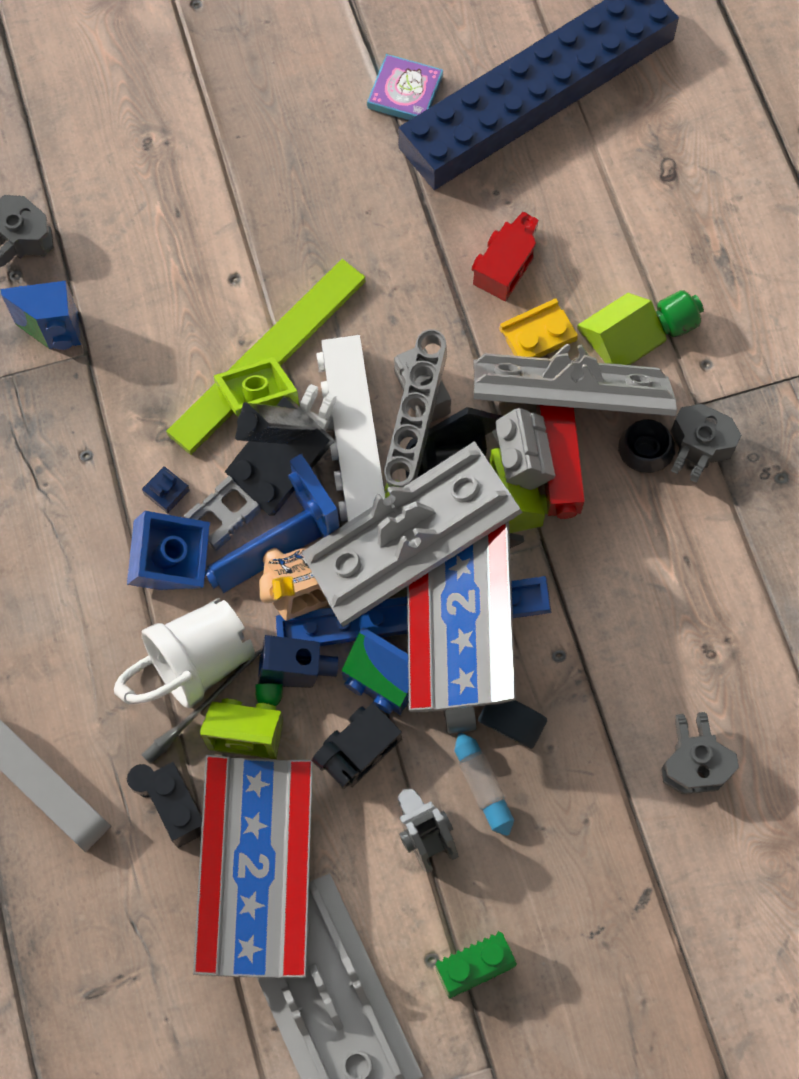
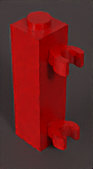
[536,404,585,519]

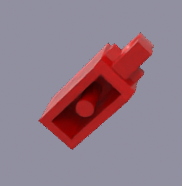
[471,212,539,302]

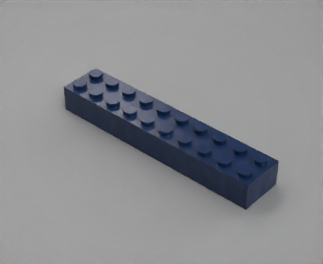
[398,0,679,191]

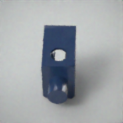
[258,635,338,688]

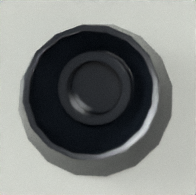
[618,419,675,473]

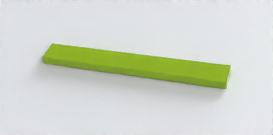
[166,259,366,455]

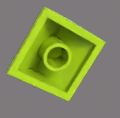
[577,293,667,365]

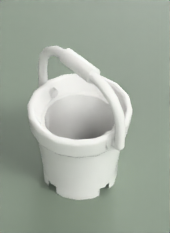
[114,598,255,708]

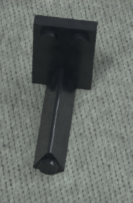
[224,396,335,516]

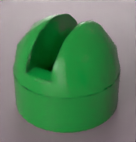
[255,684,283,706]

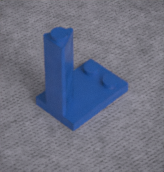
[205,454,340,593]

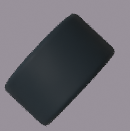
[478,700,547,749]

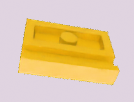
[499,298,578,358]

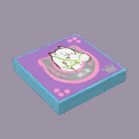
[367,54,443,120]

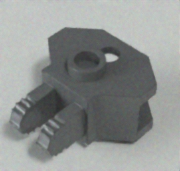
[0,195,54,268]
[671,404,742,483]
[661,712,739,794]
[397,788,459,873]

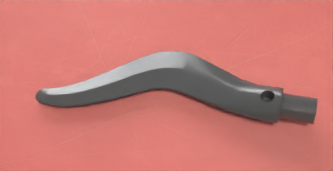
[141,649,261,764]

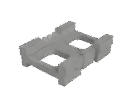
[184,476,261,552]

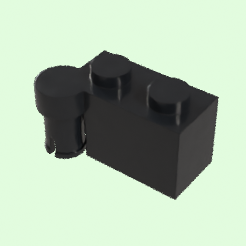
[311,702,402,789]
[127,762,202,848]

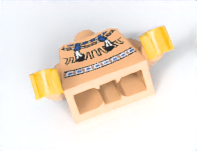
[259,548,329,621]

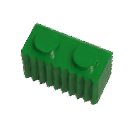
[435,931,517,999]

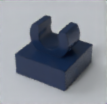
[142,466,190,514]

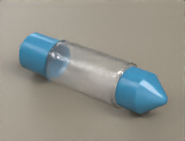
[454,733,514,836]

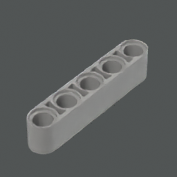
[384,329,447,487]
[0,720,111,852]

